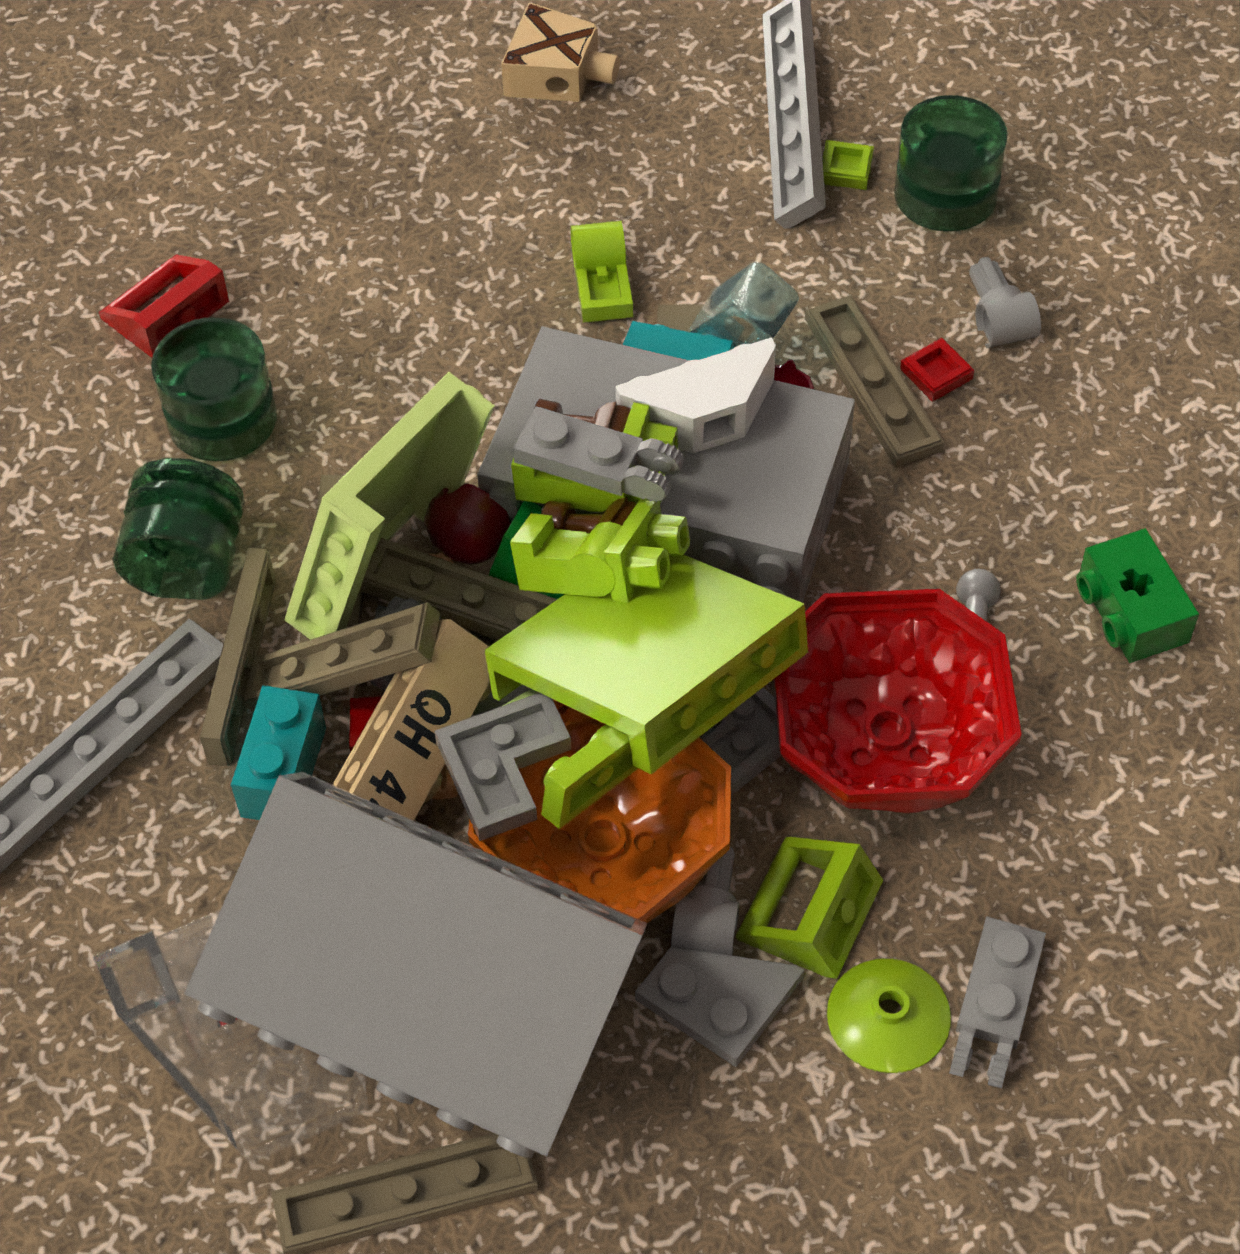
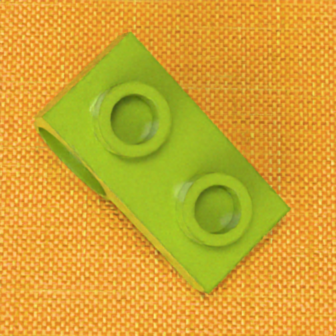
[570,220,633,323]

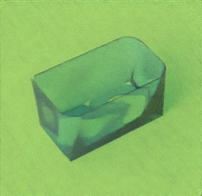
[688,262,799,348]

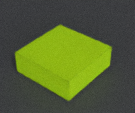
[822,140,874,190]

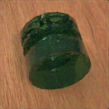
[112,458,245,600]

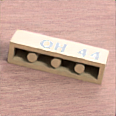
[333,619,492,820]

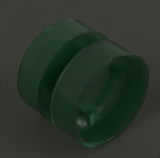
[894,95,1008,232]
[151,317,277,461]

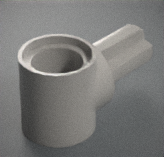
[969,257,1041,348]
[671,847,739,956]

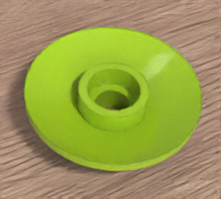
[827,958,951,1073]

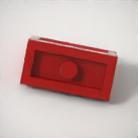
[99,254,230,359]

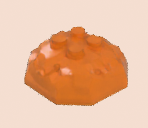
[468,699,731,923]

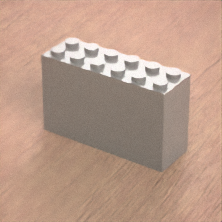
[477,326,855,603]
[184,772,647,1158]

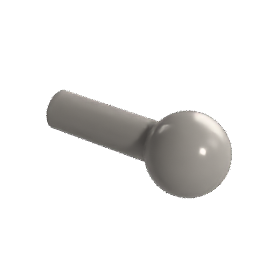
[956,569,1001,621]

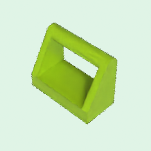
[736,837,883,979]

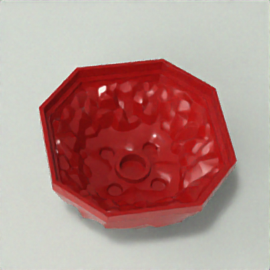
[773,589,1022,814]

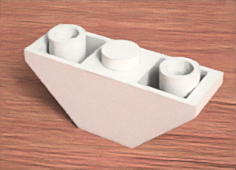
[616,337,776,454]

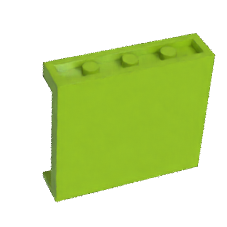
[485,555,808,774]

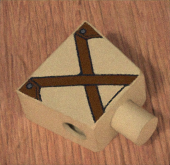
[501,3,620,102]

